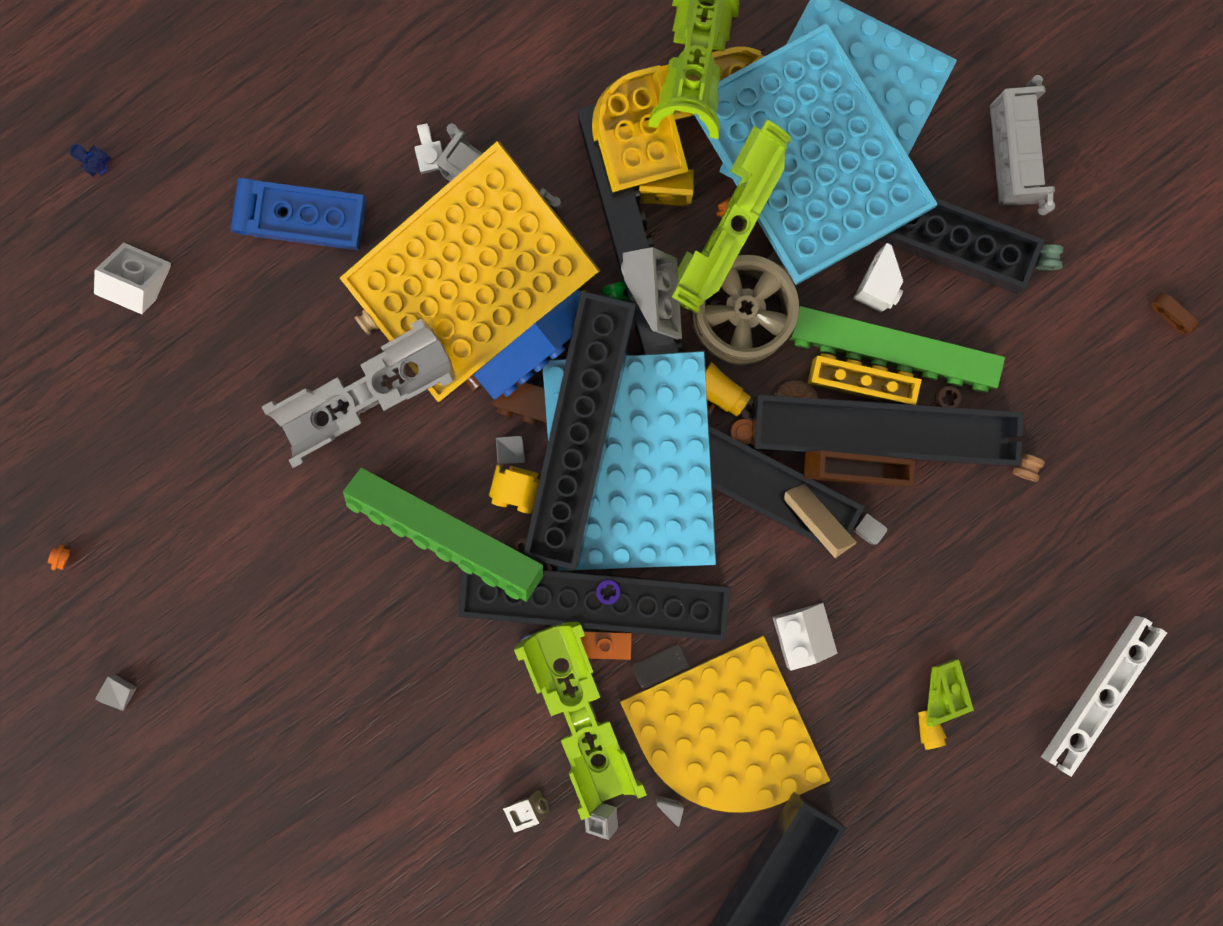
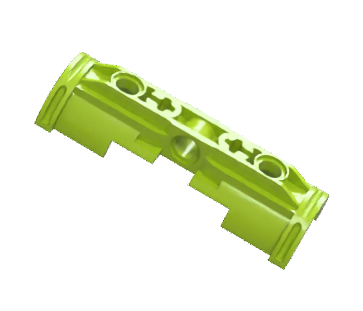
[648,0,740,139]
[671,119,792,313]
[514,622,647,820]

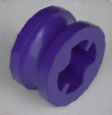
[596,580,620,604]

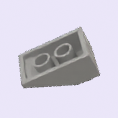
[621,247,682,339]

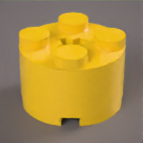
[489,464,540,514]

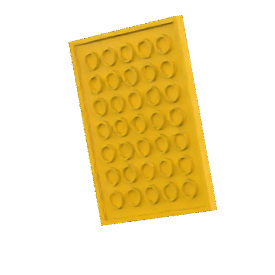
[340,141,600,402]

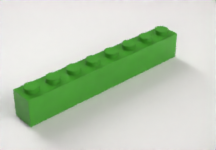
[789,306,1005,393]
[343,468,543,602]

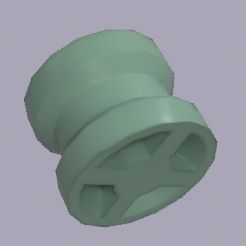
[1035,245,1063,270]

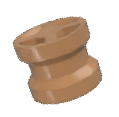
[1012,453,1045,482]

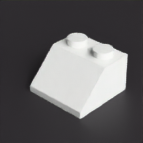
[94,243,171,314]
[853,243,903,313]
[772,603,838,671]

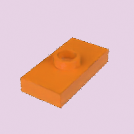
[580,631,632,660]

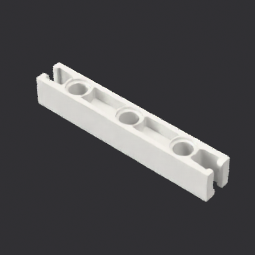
[1041,616,1167,777]

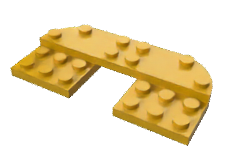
[592,47,765,192]

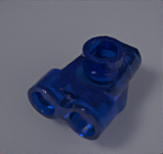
[69,144,112,177]

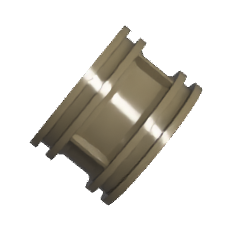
[692,255,799,365]

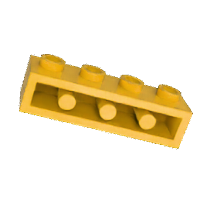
[807,354,922,405]

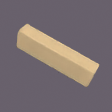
[784,484,856,558]

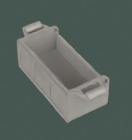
[990,75,1055,216]
[436,123,561,212]

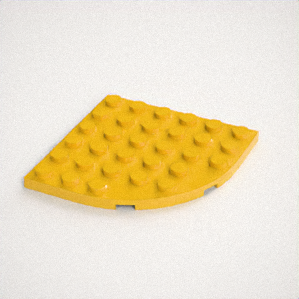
[620,635,830,813]

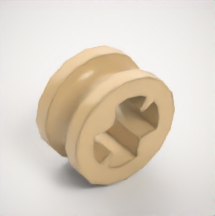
[354,310,379,336]

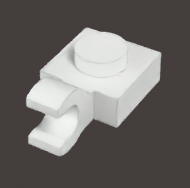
[415,123,443,174]

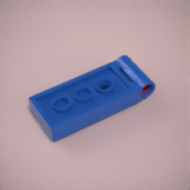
[230,178,367,251]

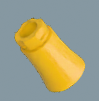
[705,361,751,416]

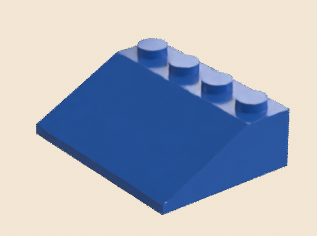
[474,289,581,400]

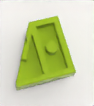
[926,659,974,726]

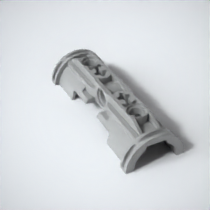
[262,319,455,468]

